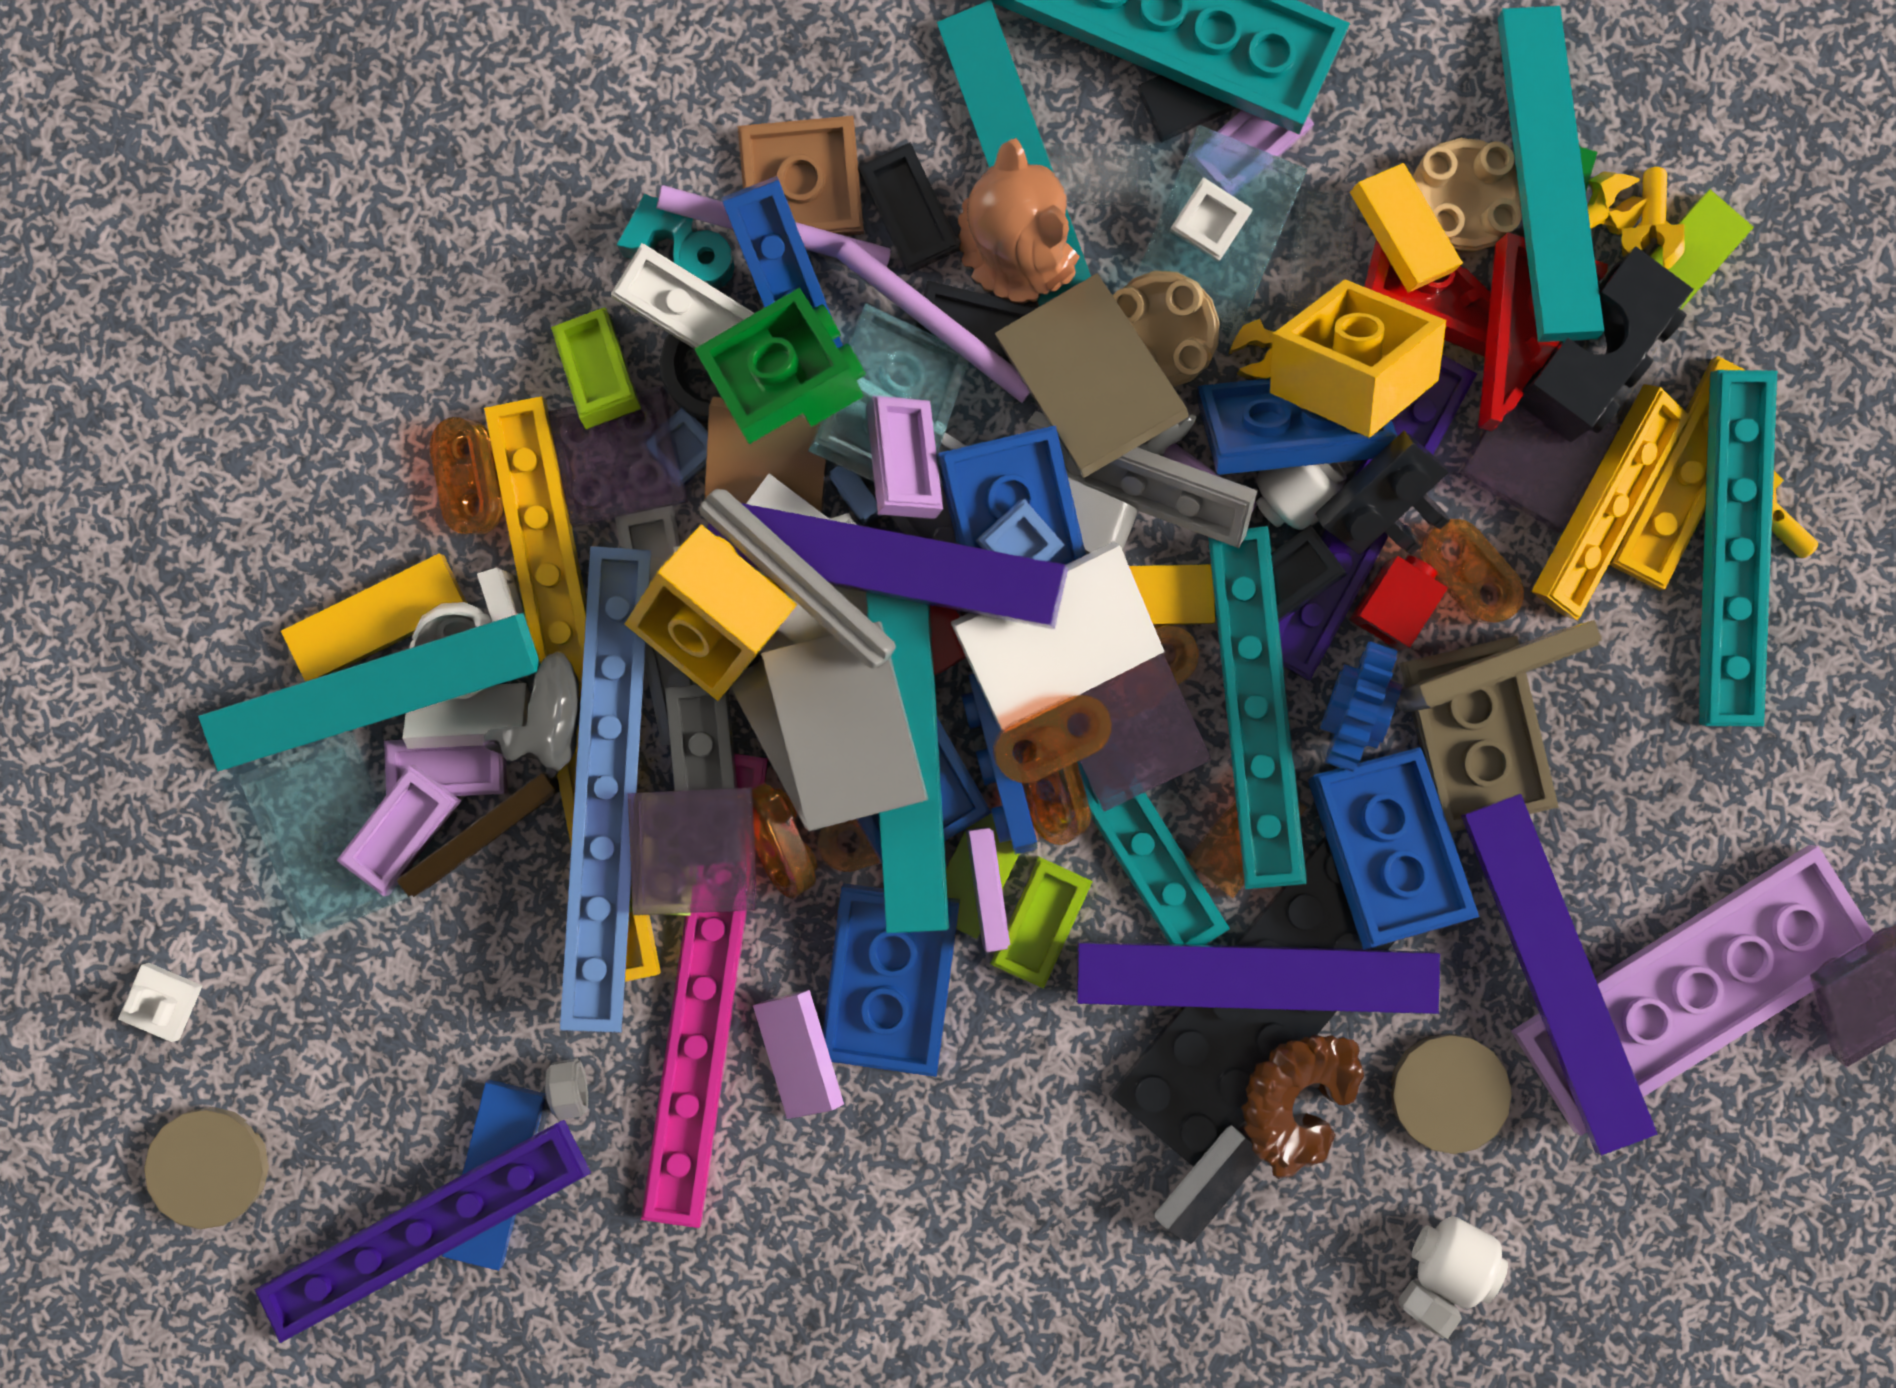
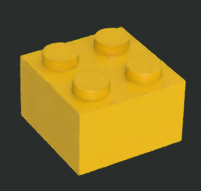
[1270,279,1446,438]
[624,525,798,701]

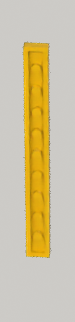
[484,396,661,982]

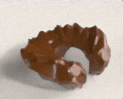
[1241,1034,1365,1179]

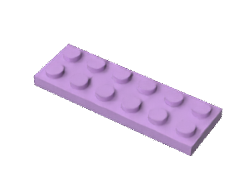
[1511,845,1882,1136]

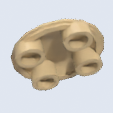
[1412,138,1522,252]
[1112,270,1220,387]

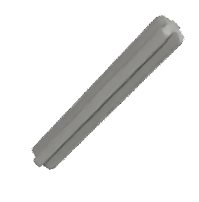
[699,489,896,669]

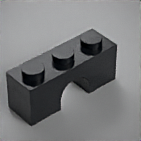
[1518,246,1694,443]

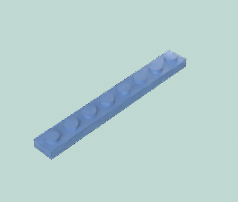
[560,546,651,1032]

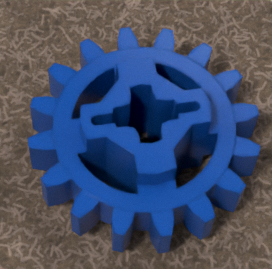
[1320,641,1402,772]

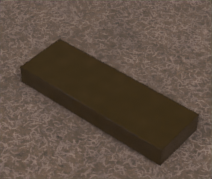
[396,772,560,897]

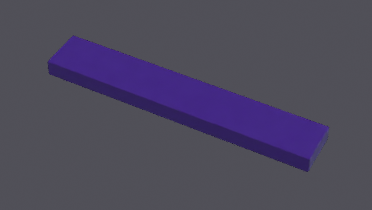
[1279,355,1477,681]
[707,503,1068,630]
[1461,794,1658,1156]
[1076,941,1440,1014]
[254,1119,591,1343]

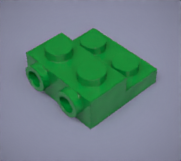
[694,287,866,445]

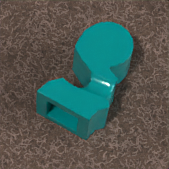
[617,193,735,290]

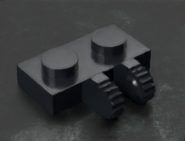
[1315,430,1450,555]

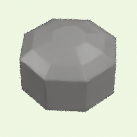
[545,1058,588,1120]
[1398,1280,1462,1339]

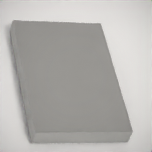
[761,621,928,831]

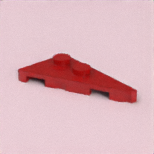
[1478,232,1608,431]
[1364,239,1491,357]

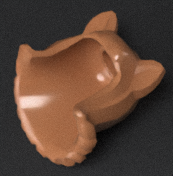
[958,138,1080,304]

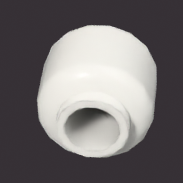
[1256,462,1347,530]
[1412,1216,1508,1309]

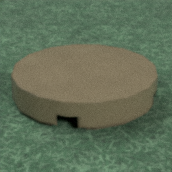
[1391,1034,1512,1154]
[144,1107,269,1229]

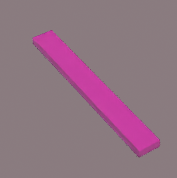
[641,754,769,1228]

